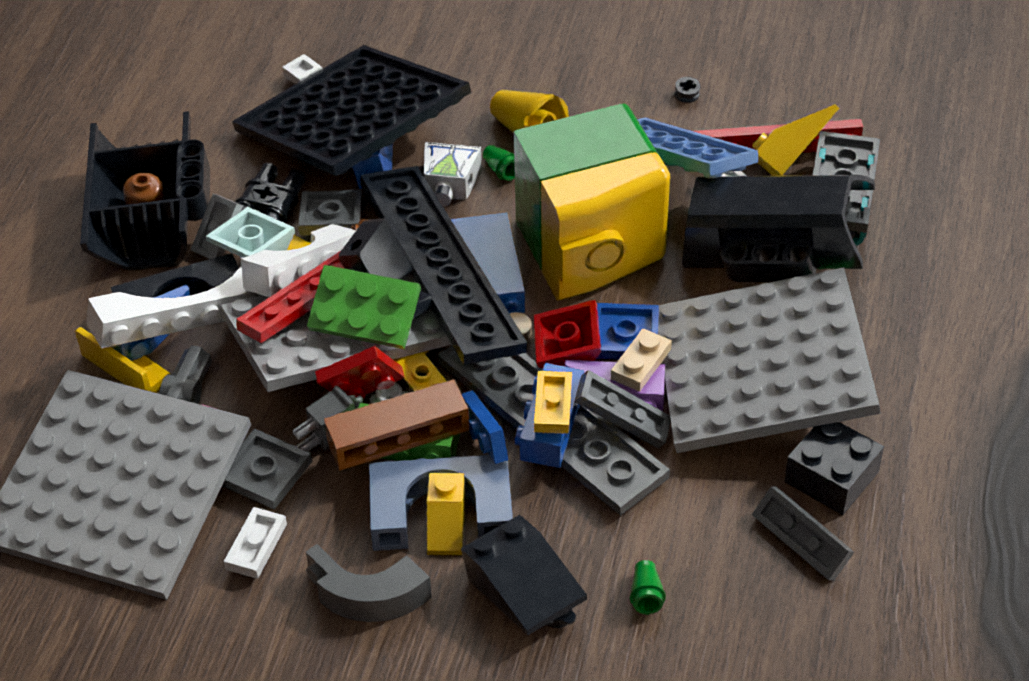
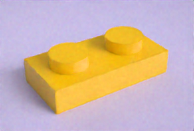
[534,371,572,434]

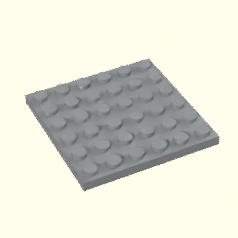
[658,267,881,453]
[0,370,251,600]

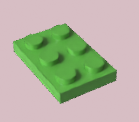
[307,265,421,350]

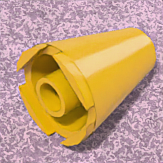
[490,90,569,134]

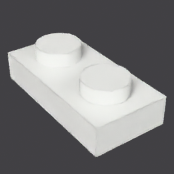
[224,507,287,579]

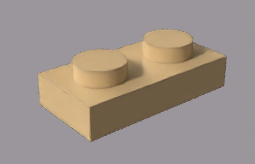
[611,329,672,392]

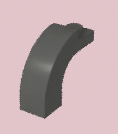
[306,544,432,622]

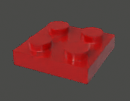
[315,346,405,399]

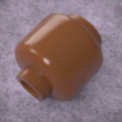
[123,173,165,205]

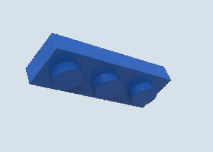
[461,390,508,464]

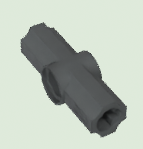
[160,345,212,404]

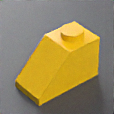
[427,473,466,555]

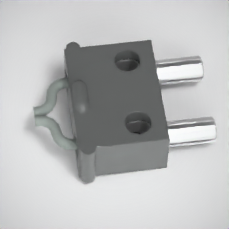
[293,386,363,452]

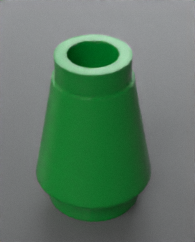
[482,145,515,181]
[630,560,666,615]

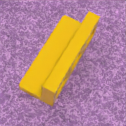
[75,327,170,393]

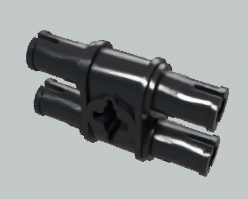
[235,163,306,223]

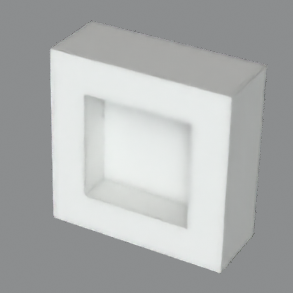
[282,54,322,84]

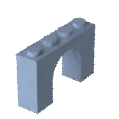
[369,454,513,551]

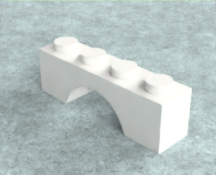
[241,224,356,297]

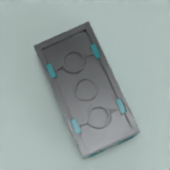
[813,131,880,246]

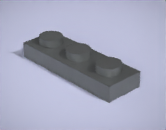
[574,370,671,449]
[752,487,854,580]

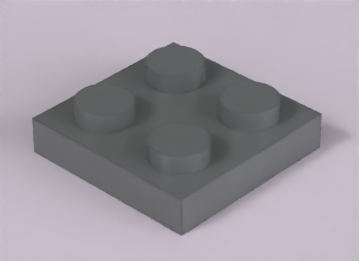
[298,190,363,236]
[222,429,312,510]

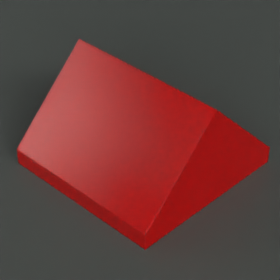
[534,300,601,368]

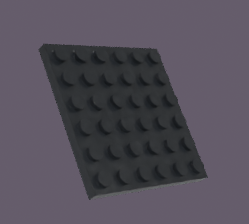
[232,45,472,176]

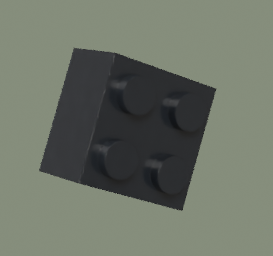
[784,422,884,515]

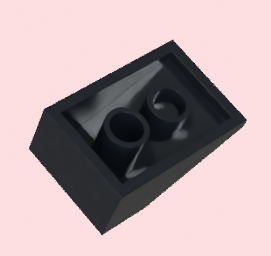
[461,515,587,635]

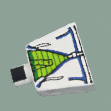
[424,142,482,206]

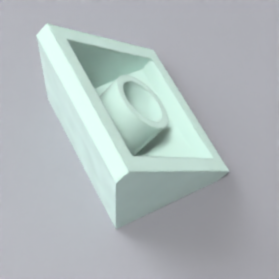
[206,207,295,258]

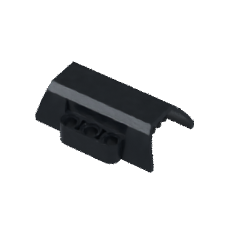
[80,111,210,271]
[682,175,875,282]

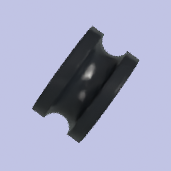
[674,77,700,103]

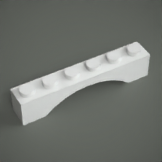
[86,267,260,348]

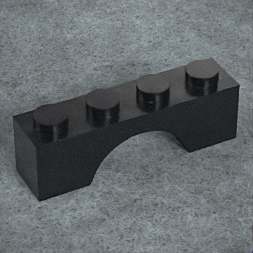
[110,253,239,298]

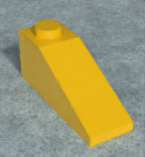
[752,104,839,176]

